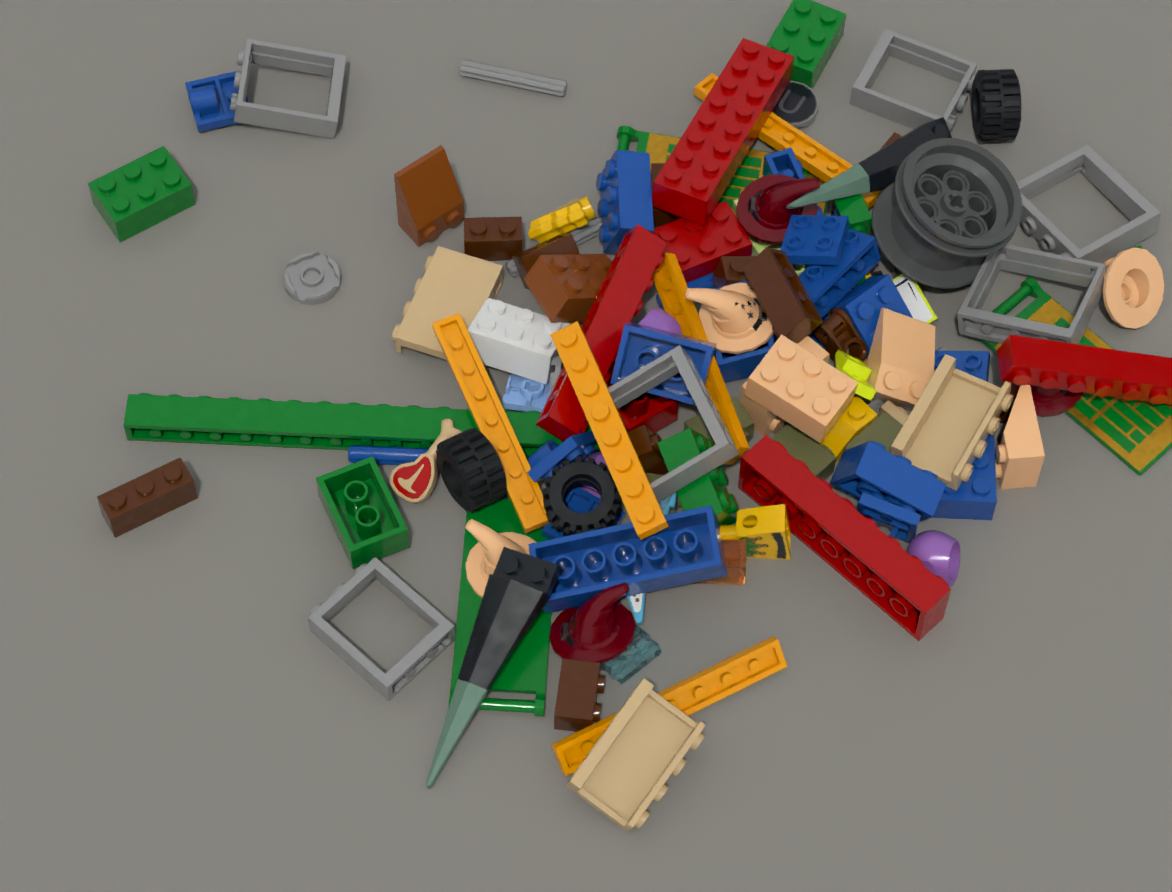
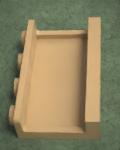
[392,246,504,370]
[891,354,1014,491]
[565,678,706,832]

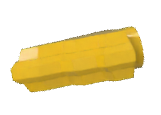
[528,196,596,243]

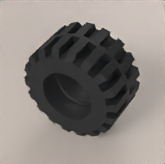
[971,69,1021,141]
[436,428,507,513]
[543,457,621,536]

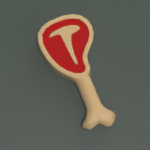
[390,419,462,504]

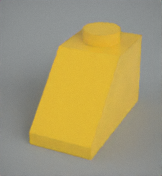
[814,395,878,463]

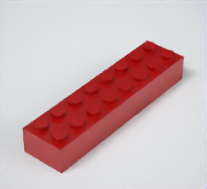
[652,38,794,226]
[738,435,951,641]

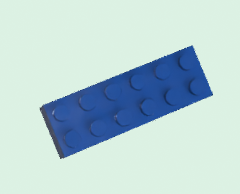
[528,505,728,614]

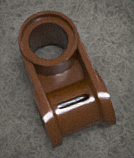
[813,307,867,362]

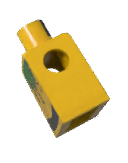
[720,504,791,560]

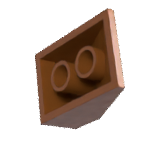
[394,145,465,247]

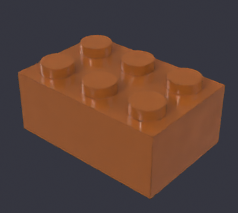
[524,254,612,323]

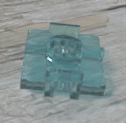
[600,624,662,685]

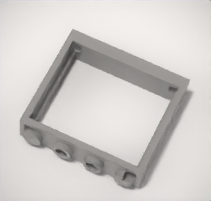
[1017,144,1161,263]
[957,244,1106,344]
[608,345,739,502]

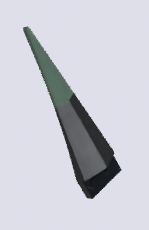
[786,117,952,209]
[426,547,562,789]

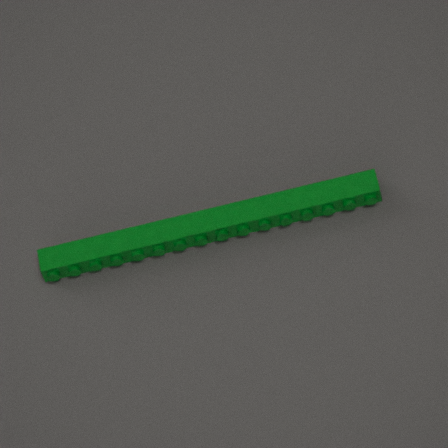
[123,393,601,461]

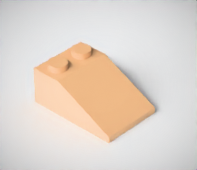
[866,308,936,411]
[995,384,1045,489]

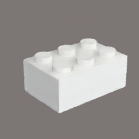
[468,298,571,385]

